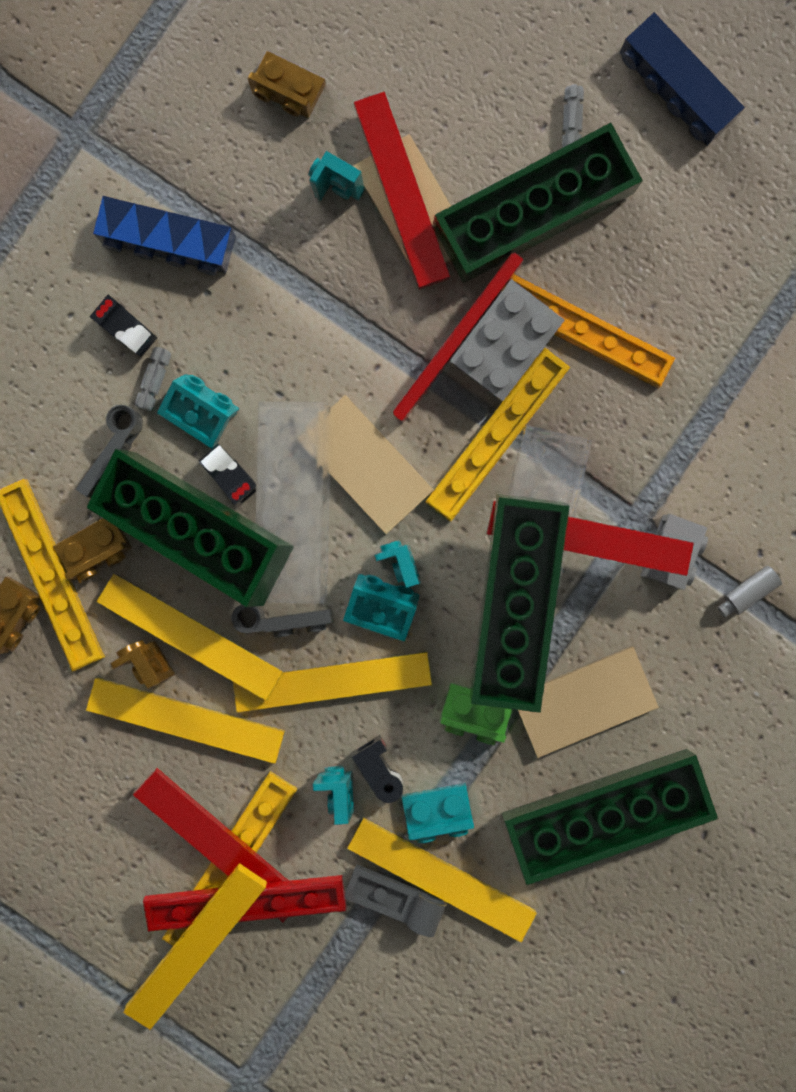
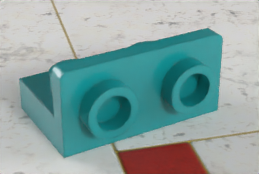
[308,151,365,201]
[157,374,239,449]
[374,540,421,588]
[343,574,420,642]
[312,766,354,825]
[402,783,474,843]

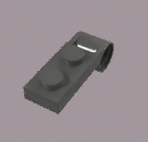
[76,405,143,498]
[231,604,333,637]
[345,864,446,937]

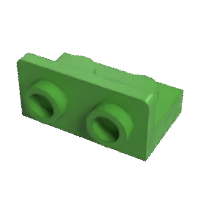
[440,683,512,745]

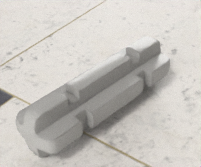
[562,84,584,148]
[135,347,171,411]

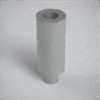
[717,566,782,618]

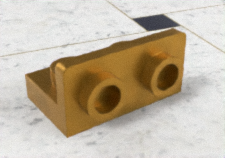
[247,51,326,119]
[53,518,132,583]
[0,577,41,654]
[110,640,175,689]

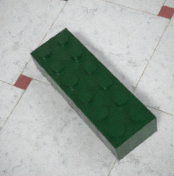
[433,122,643,284]
[87,449,294,607]
[470,494,570,713]
[501,749,718,885]

